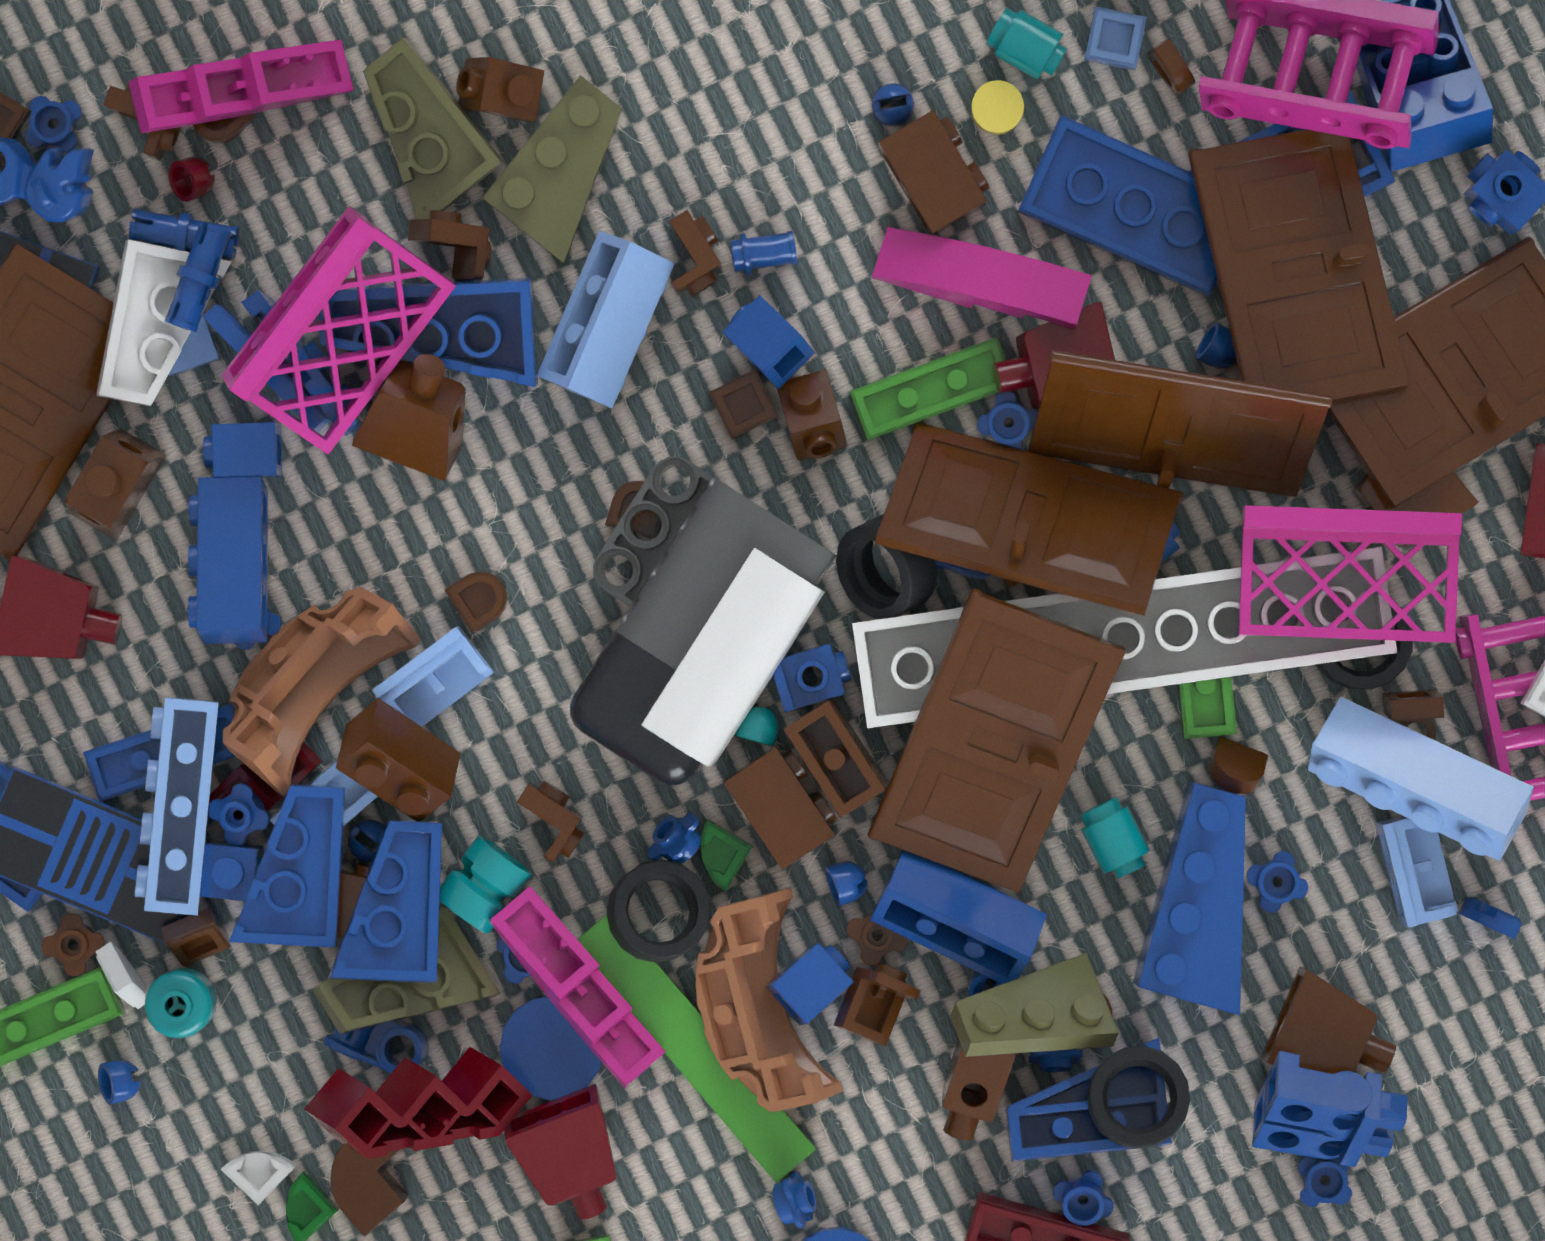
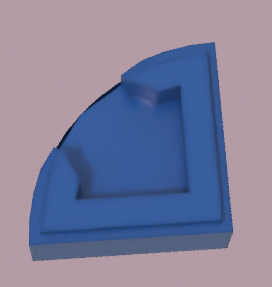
[1458,896,1523,939]

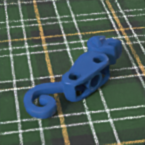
[0,137,94,222]

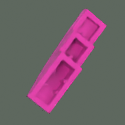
[128,40,354,133]
[872,227,1092,330]
[489,886,665,1089]

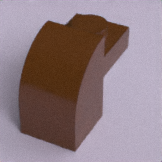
[330,1144,408,1237]

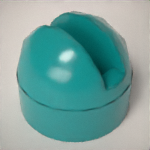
[734,707,778,747]

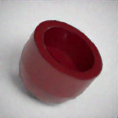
[168,157,215,202]

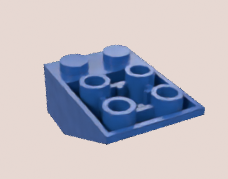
[1356,0,1493,172]

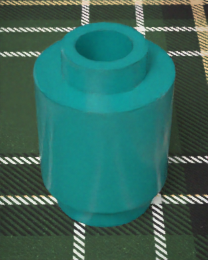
[986,7,1068,80]
[1079,796,1150,879]

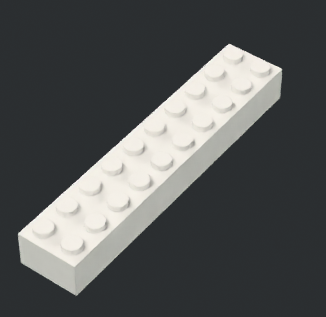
[852,547,1397,728]

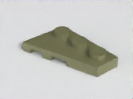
[363,38,504,219]
[482,75,622,265]
[312,905,501,1034]
[950,953,1119,1057]

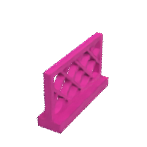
[221,206,456,455]
[1238,505,1462,643]

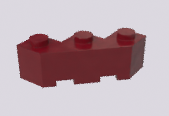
[304,1047,533,1159]

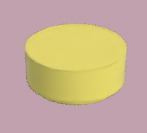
[971,80,1024,135]

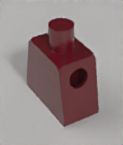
[993,301,1115,409]
[0,555,122,659]
[504,1084,617,1219]

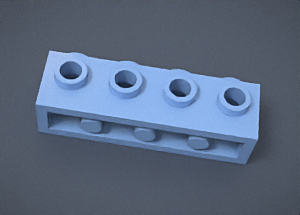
[135,697,218,916]
[1308,697,1534,861]

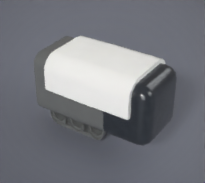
[570,456,837,785]

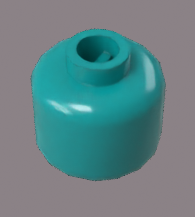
[144,967,217,1039]

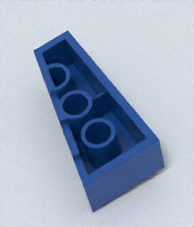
[318,278,538,387]
[1133,781,1246,1015]

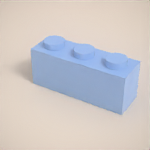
[537,231,675,408]

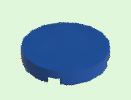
[500,995,602,1100]

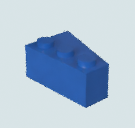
[1005,1037,1172,1162]

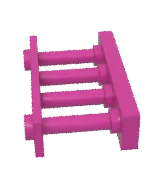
[1198,0,1439,149]
[1455,614,1545,801]

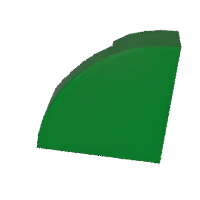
[700,819,753,891]
[286,1171,339,1241]

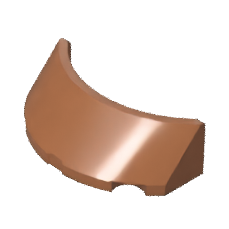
[223,587,421,797]
[696,887,844,1113]

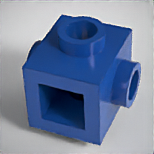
[1463,149,1545,235]

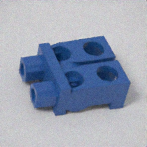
[1252,1051,1408,1167]

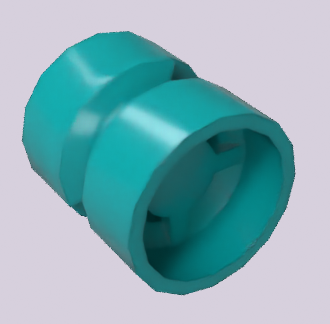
[440,834,533,934]

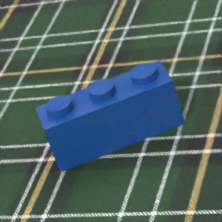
[188,476,268,644]
[870,850,1047,984]

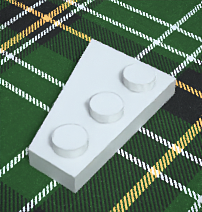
[96,239,232,406]

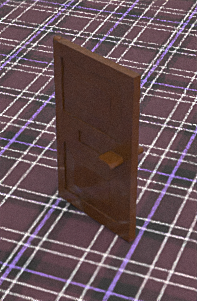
[1188,129,1410,402]
[1328,237,1545,509]
[0,243,114,562]
[1028,350,1333,497]
[875,422,1184,616]
[867,589,1126,893]

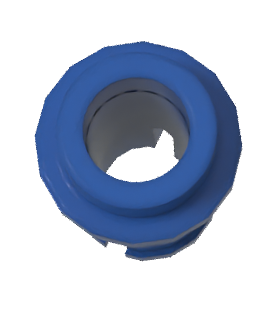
[730,231,797,276]

